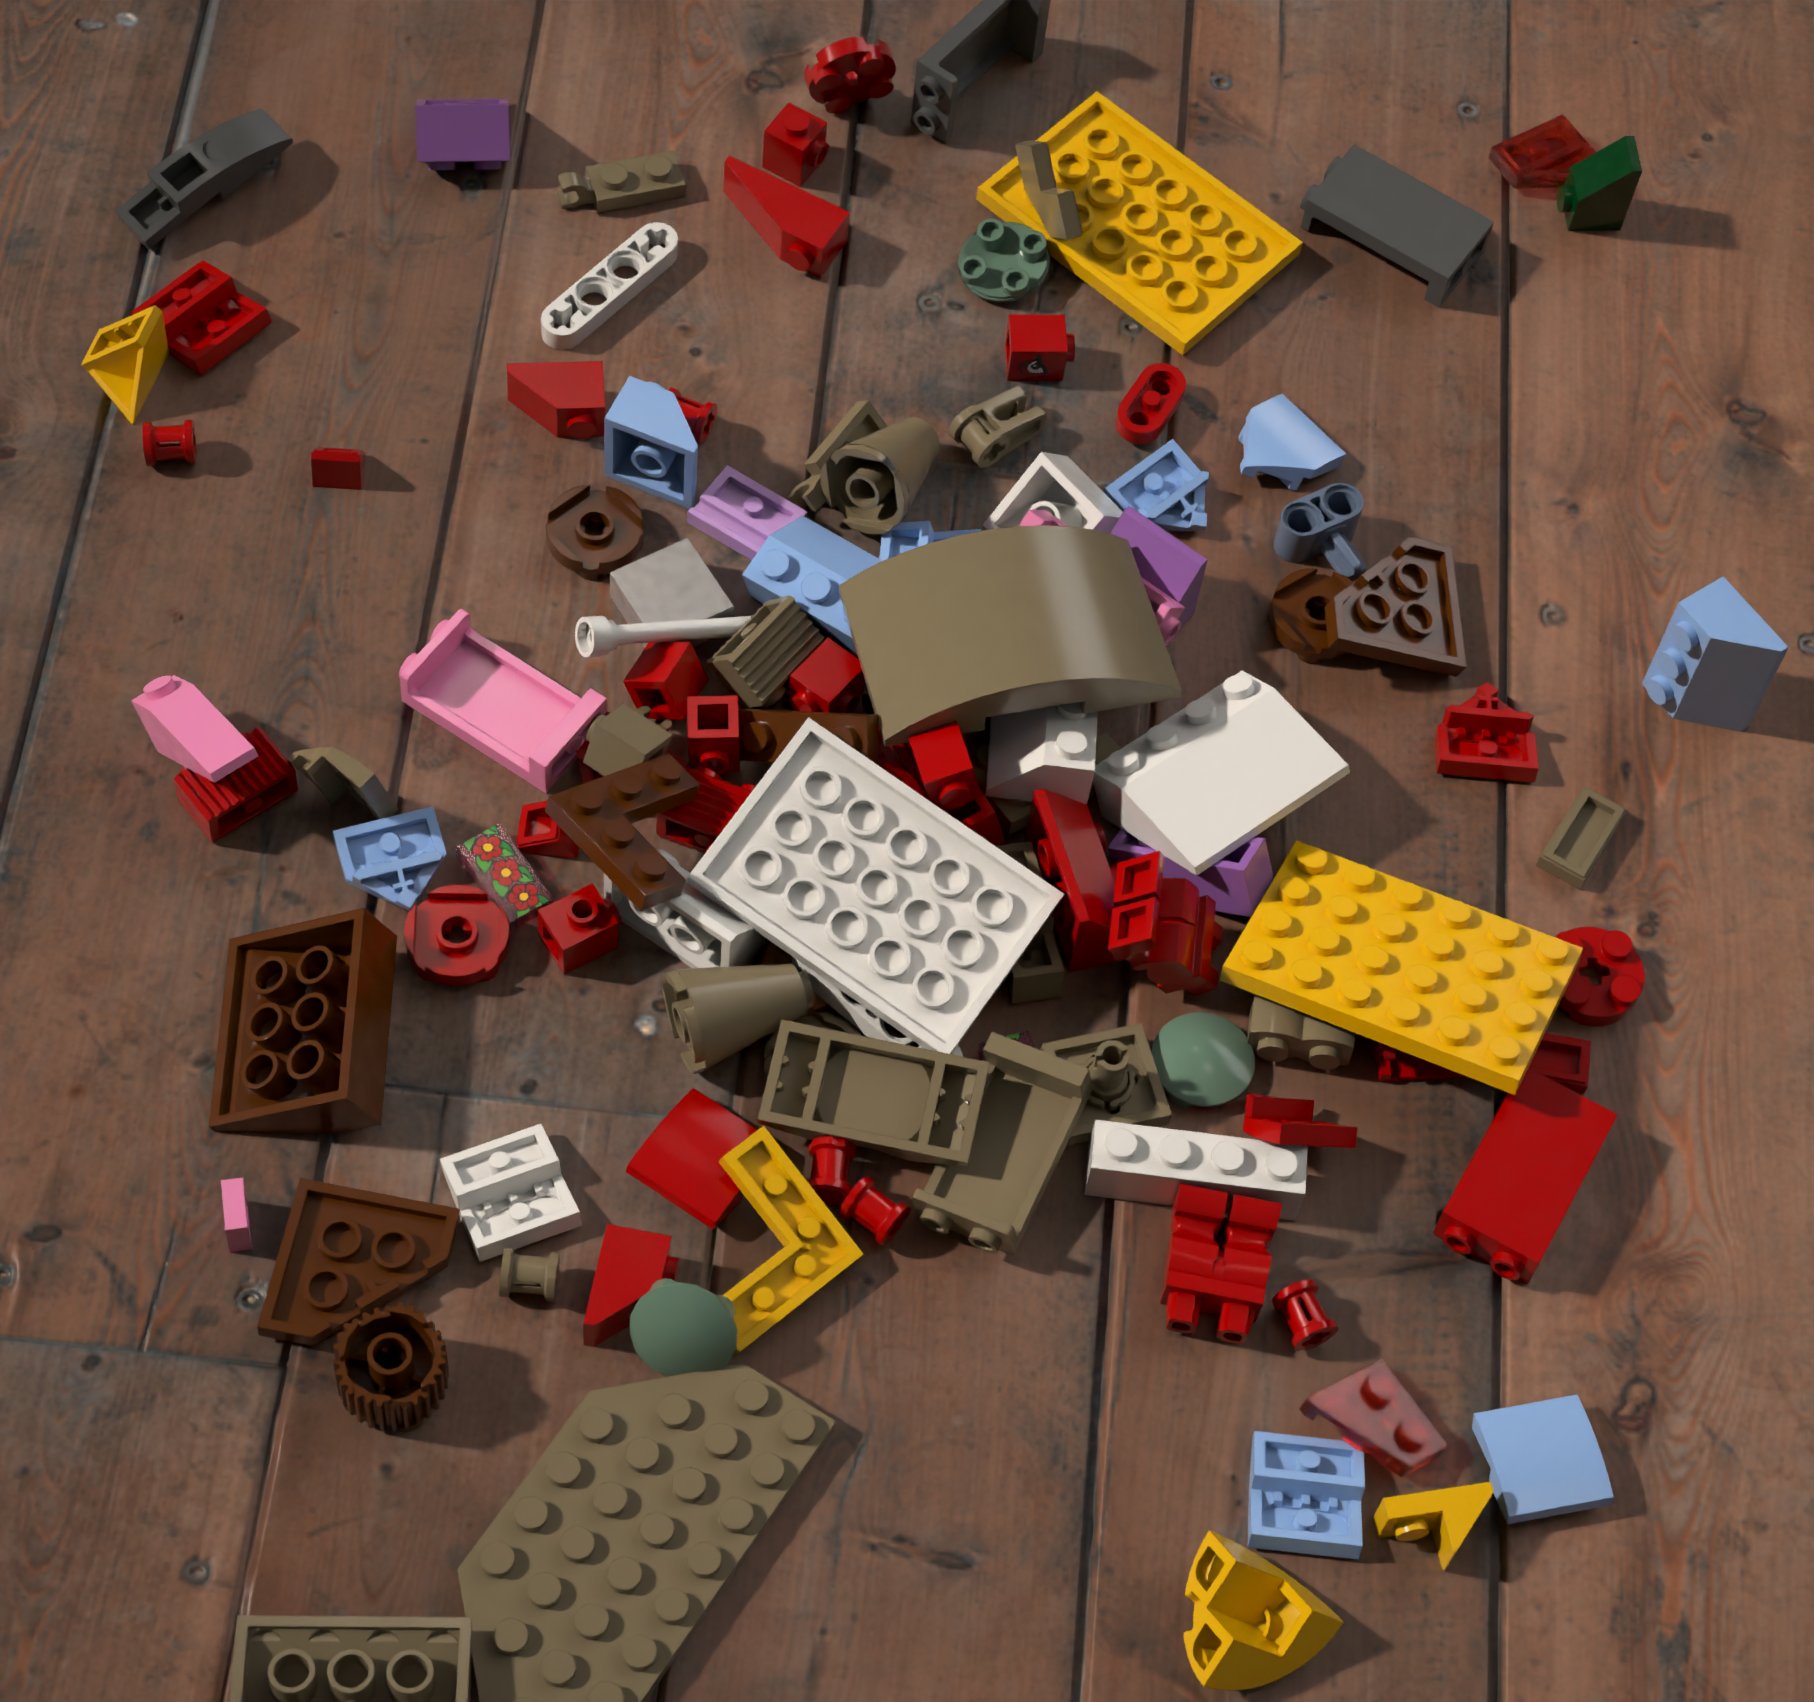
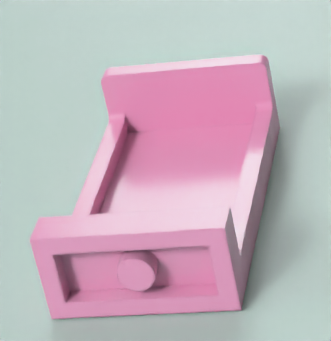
[399,609,607,793]

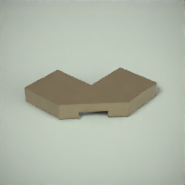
[1015,140,1082,240]

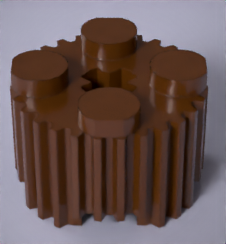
[333,1302,449,1433]

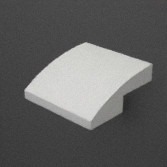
[440,1124,582,1262]

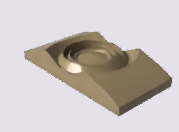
[757,1019,990,1167]

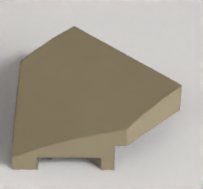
[287,747,398,819]

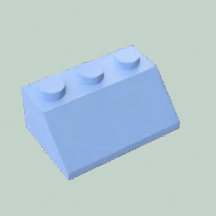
[742,516,882,659]
[1642,576,1789,732]

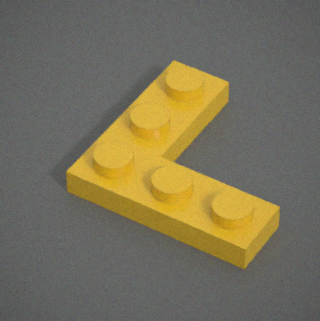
[718,1126,863,1355]

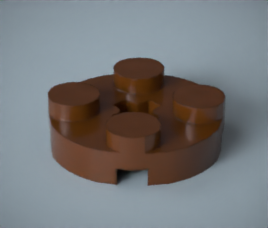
[546,485,643,581]
[1267,568,1354,664]

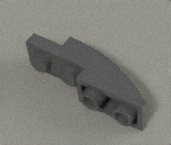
[115,108,294,250]

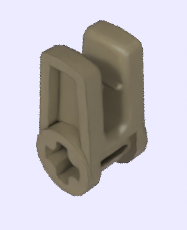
[949,385,1047,468]

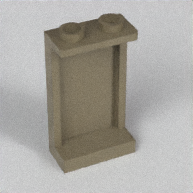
[912,1032,1093,1255]

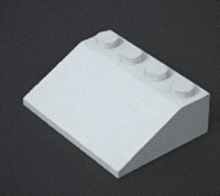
[1093,671,1350,876]

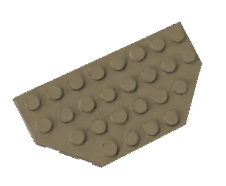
[458,1363,836,1702]

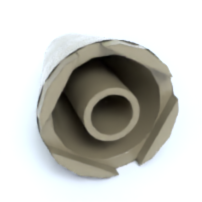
[820,417,940,534]
[662,964,814,1074]

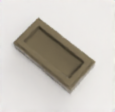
[1536,786,1628,890]

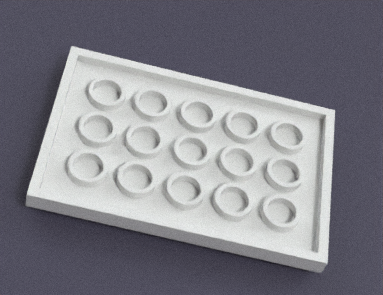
[687,717,1064,1054]

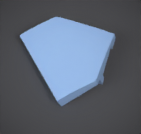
[1238,394,1346,491]
[1103,439,1209,531]
[333,806,447,911]

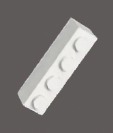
[1084,1119,1308,1221]

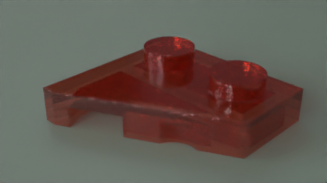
[1488,114,1596,189]
[1299,1359,1448,1478]

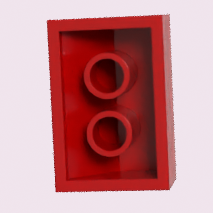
[1024,789,1121,972]

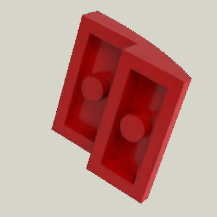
[131,260,272,376]
[625,1088,780,1230]

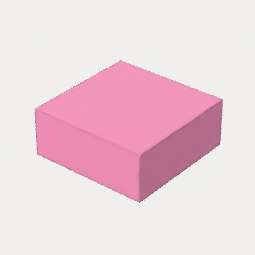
[221,1178,252,1253]

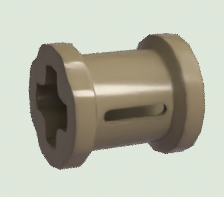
[499,1248,560,1302]

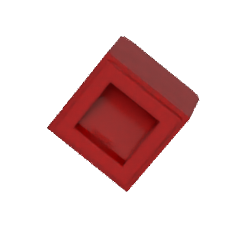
[515,800,579,858]

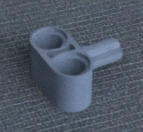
[1273,483,1366,582]

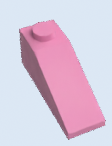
[131,675,258,783]

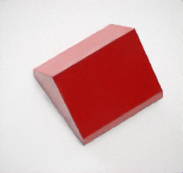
[311,447,365,490]

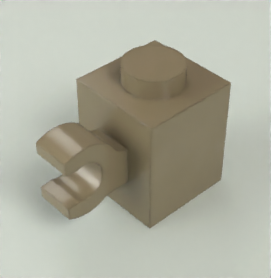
[583,703,673,776]

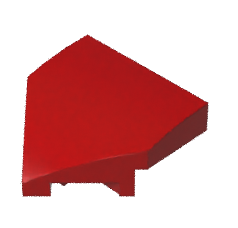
[1435,682,1539,783]
[1243,1093,1357,1148]

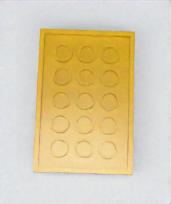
[976,91,1303,356]
[1220,840,1583,1095]

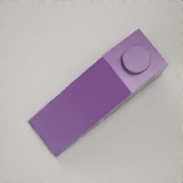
[1107,829,1274,917]

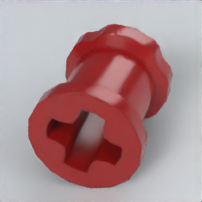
[668,387,718,444]
[142,420,197,466]
[807,1136,857,1206]
[839,1176,911,1246]
[1271,1279,1339,1351]

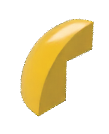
[1183,1530,1344,1691]

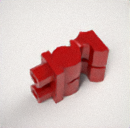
[1108,851,1223,995]
[1160,1183,1282,1345]

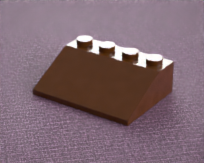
[209,908,397,1134]

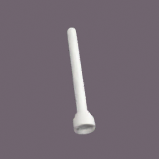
[575,616,751,657]

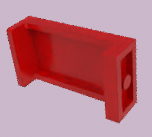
[1433,1067,1618,1284]

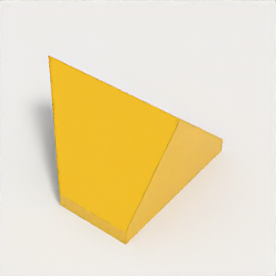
[81,305,169,425]

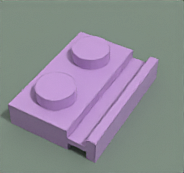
[687,465,807,561]

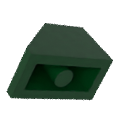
[1557,136,1642,231]

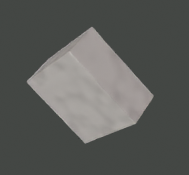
[610,538,734,649]

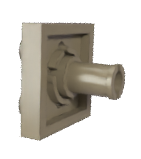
[1040,1023,1172,1145]

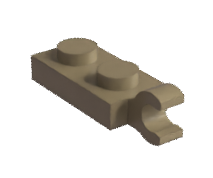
[557,150,686,213]
[786,400,888,511]

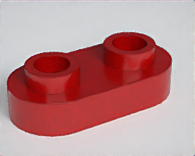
[1115,363,1186,444]

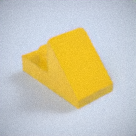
[1373,1482,1493,1570]

